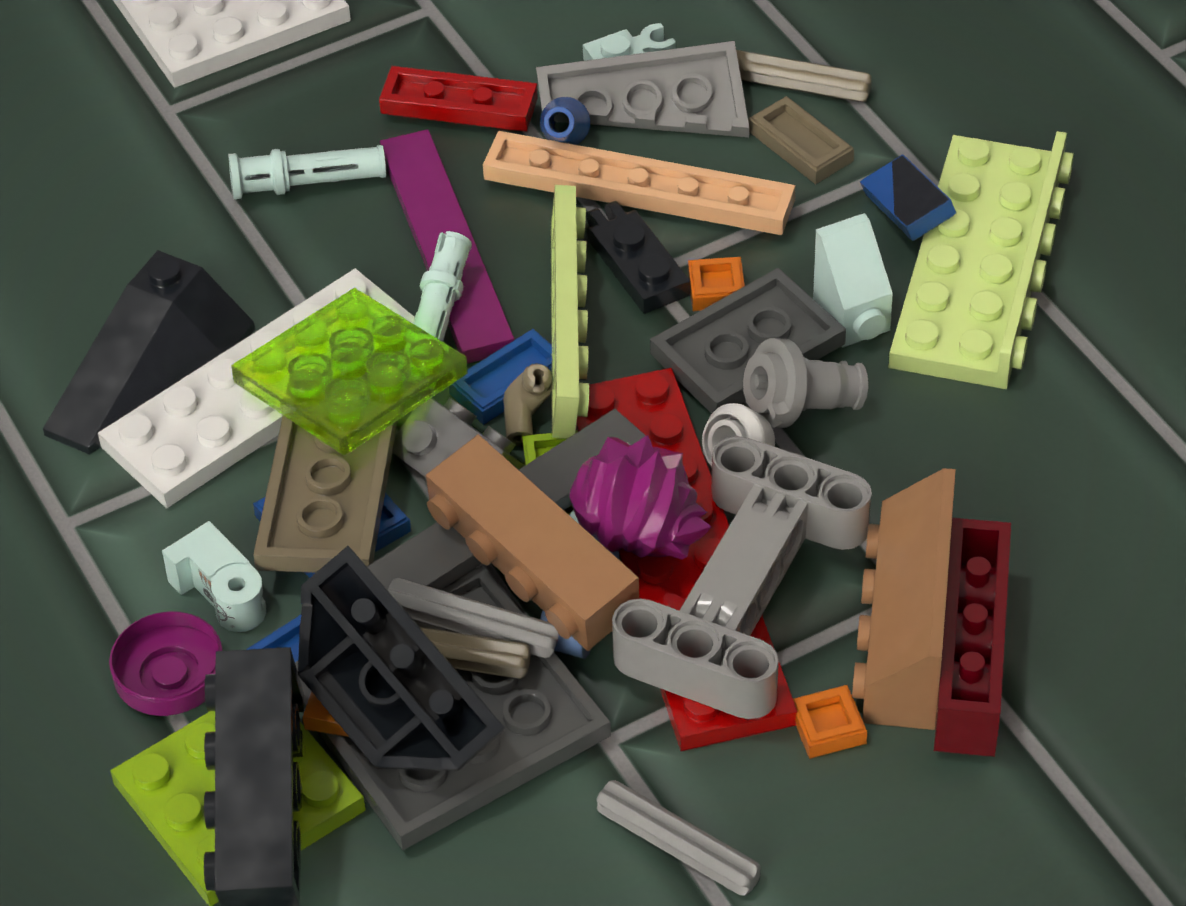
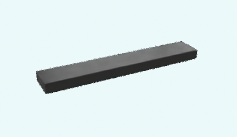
[367,409,651,590]

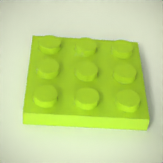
[110,711,366,906]

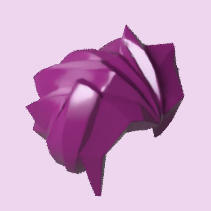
[570,435,711,559]

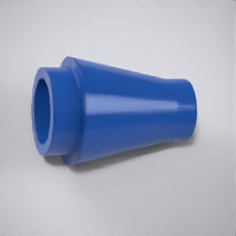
[540,97,590,145]

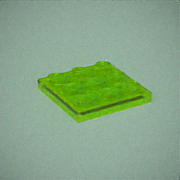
[231,287,468,456]

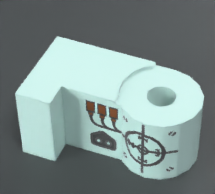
[162,521,266,632]

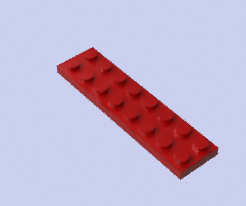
[576,368,797,751]

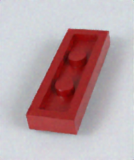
[379,66,538,132]

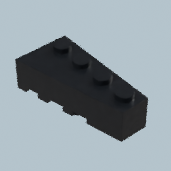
[204,647,304,906]

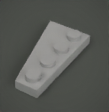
[536,41,749,138]

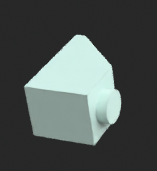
[813,213,893,348]

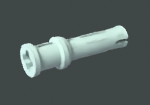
[228,145,386,200]

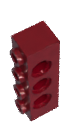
[934,518,1011,757]

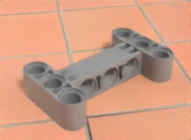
[612,436,872,719]

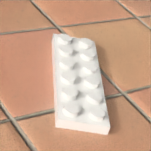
[98,268,415,508]

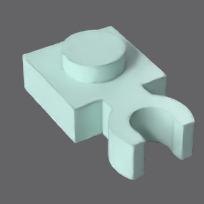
[583,23,676,61]

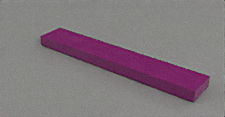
[379,129,514,364]

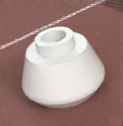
[702,403,775,468]

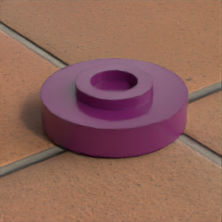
[109,611,223,716]

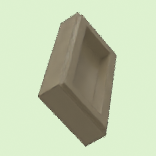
[748,96,854,185]

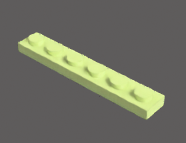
[551,185,589,439]

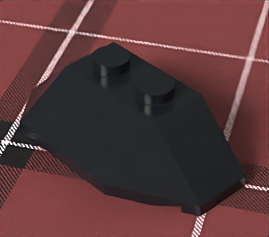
[298,546,506,771]

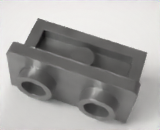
[392,394,525,477]

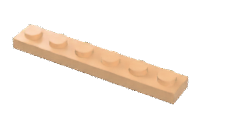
[483,131,795,235]

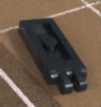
[586,201,691,314]

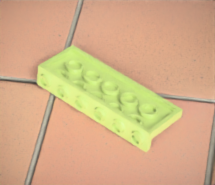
[888,131,1074,389]

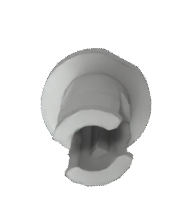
[743,338,868,428]

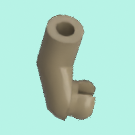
[503,363,553,446]

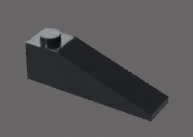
[43,250,255,455]

